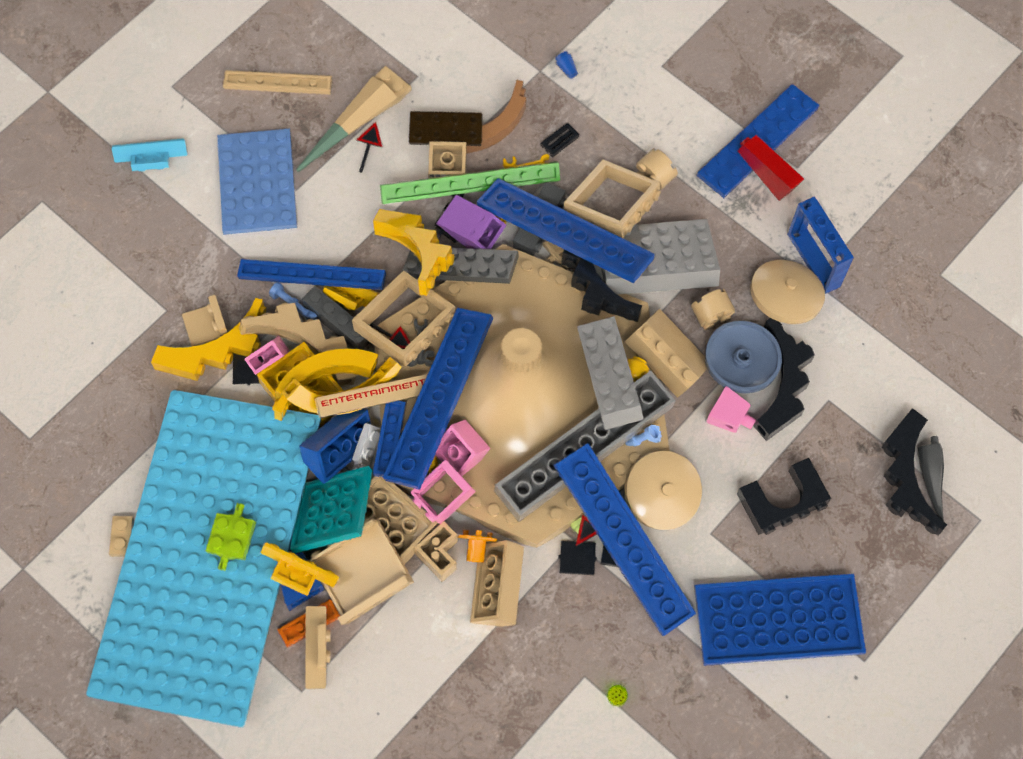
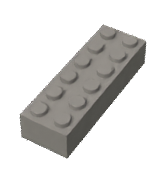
[577,316,644,430]

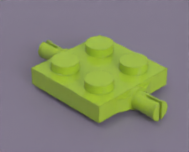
[205,503,256,571]

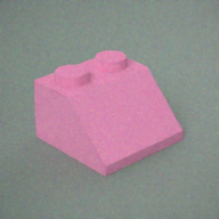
[435,420,490,476]

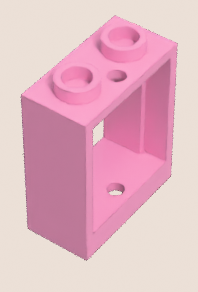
[410,459,476,524]

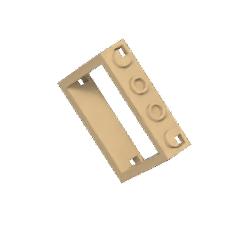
[564,160,661,238]
[352,271,456,367]

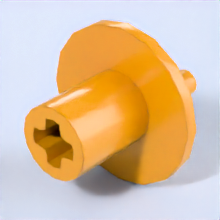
[458,530,498,563]

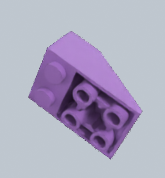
[436,195,506,249]

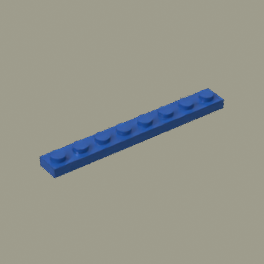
[237,259,386,290]

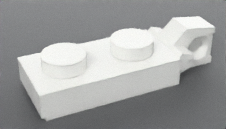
[352,423,381,470]

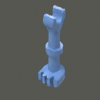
[269,282,318,320]

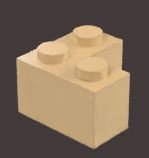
[414,521,458,582]

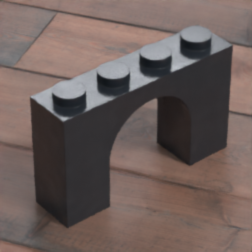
[737,458,831,535]

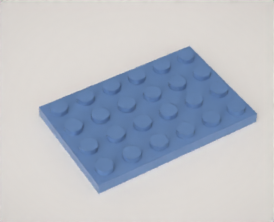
[217,128,297,235]

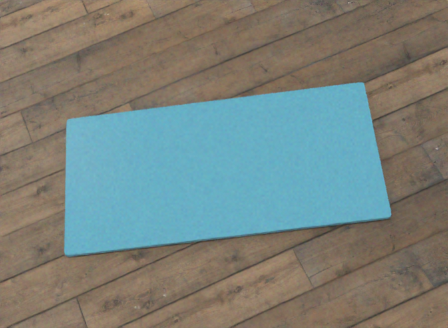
[86,390,321,728]

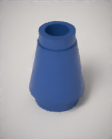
[555,51,578,79]

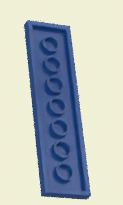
[697,84,819,198]

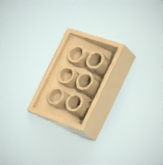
[625,309,707,398]
[364,476,438,565]

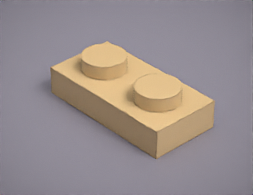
[109,516,134,557]

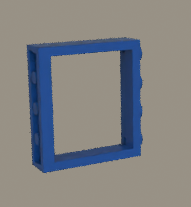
[787,196,854,294]

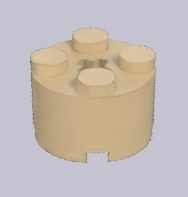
[636,148,678,190]
[691,289,735,330]

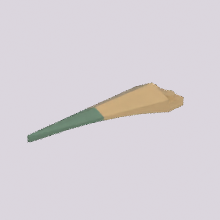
[297,66,412,172]

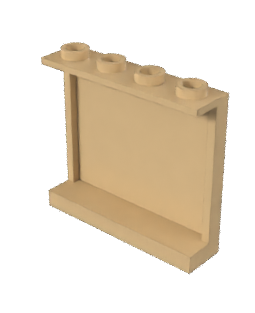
[308,518,414,625]

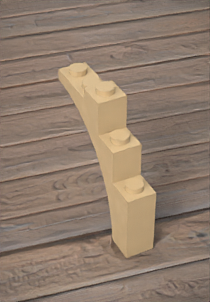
[239,303,357,387]

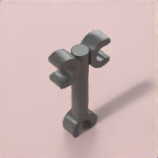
[407,319,434,367]

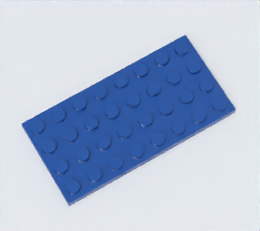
[694,574,866,666]

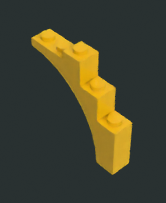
[373,209,455,296]
[151,298,266,381]

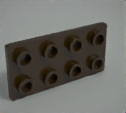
[409,111,482,146]

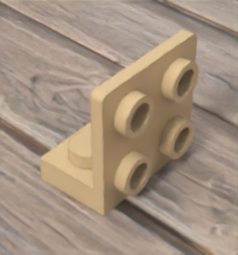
[182,295,228,346]

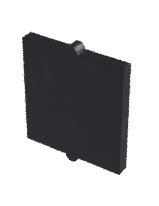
[233,353,264,386]
[558,541,597,576]

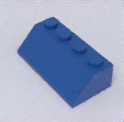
[299,408,371,484]

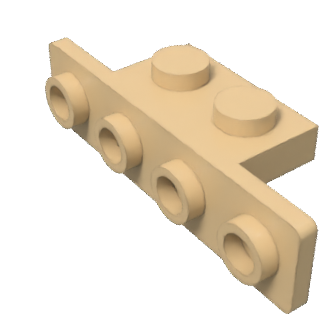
[305,606,330,689]

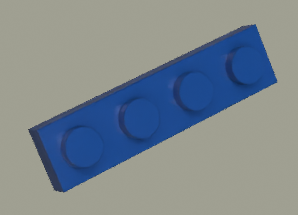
[373,401,407,477]

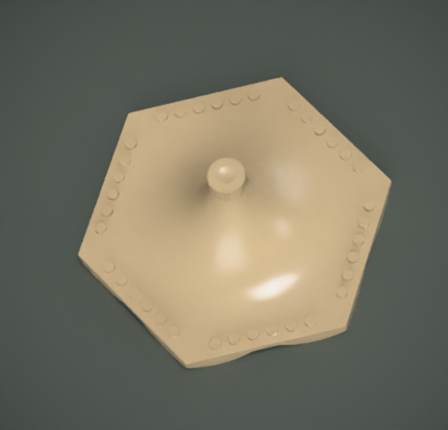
[375,244,670,548]

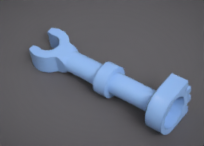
[625,425,662,447]

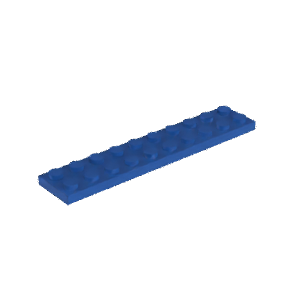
[477,178,654,284]
[383,308,493,490]
[553,443,696,636]

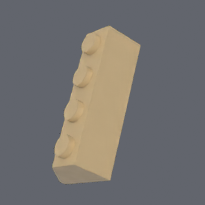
[470,540,524,627]

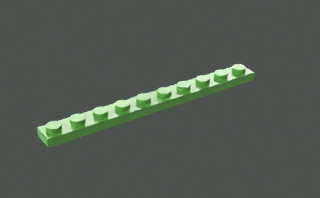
[380,162,560,204]

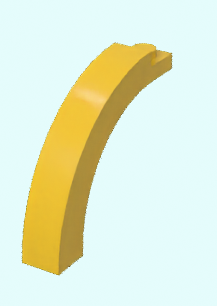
[272,349,378,421]
[281,357,402,415]

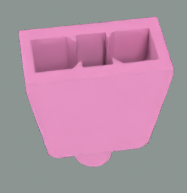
[245,335,289,375]
[707,386,756,433]

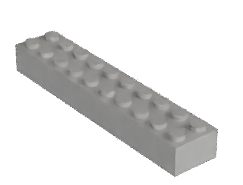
[494,371,676,522]

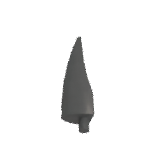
[918,436,944,521]

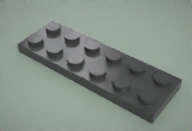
[402,248,519,284]

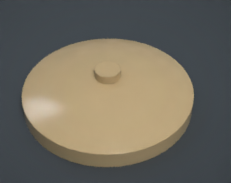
[750,260,825,324]
[624,451,702,530]

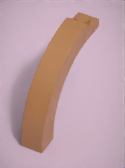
[466,80,526,154]

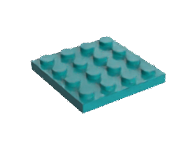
[290,466,372,553]

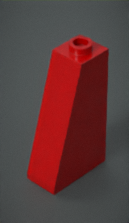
[738,135,804,201]

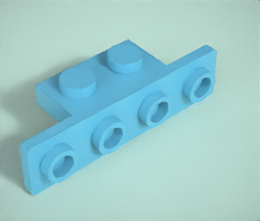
[112,139,187,171]

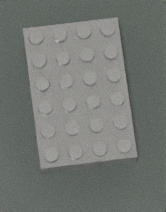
[601,219,720,295]

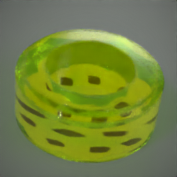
[607,685,628,707]

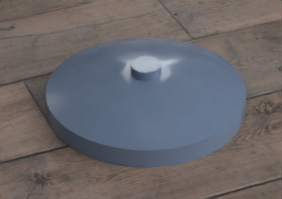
[705,321,782,394]

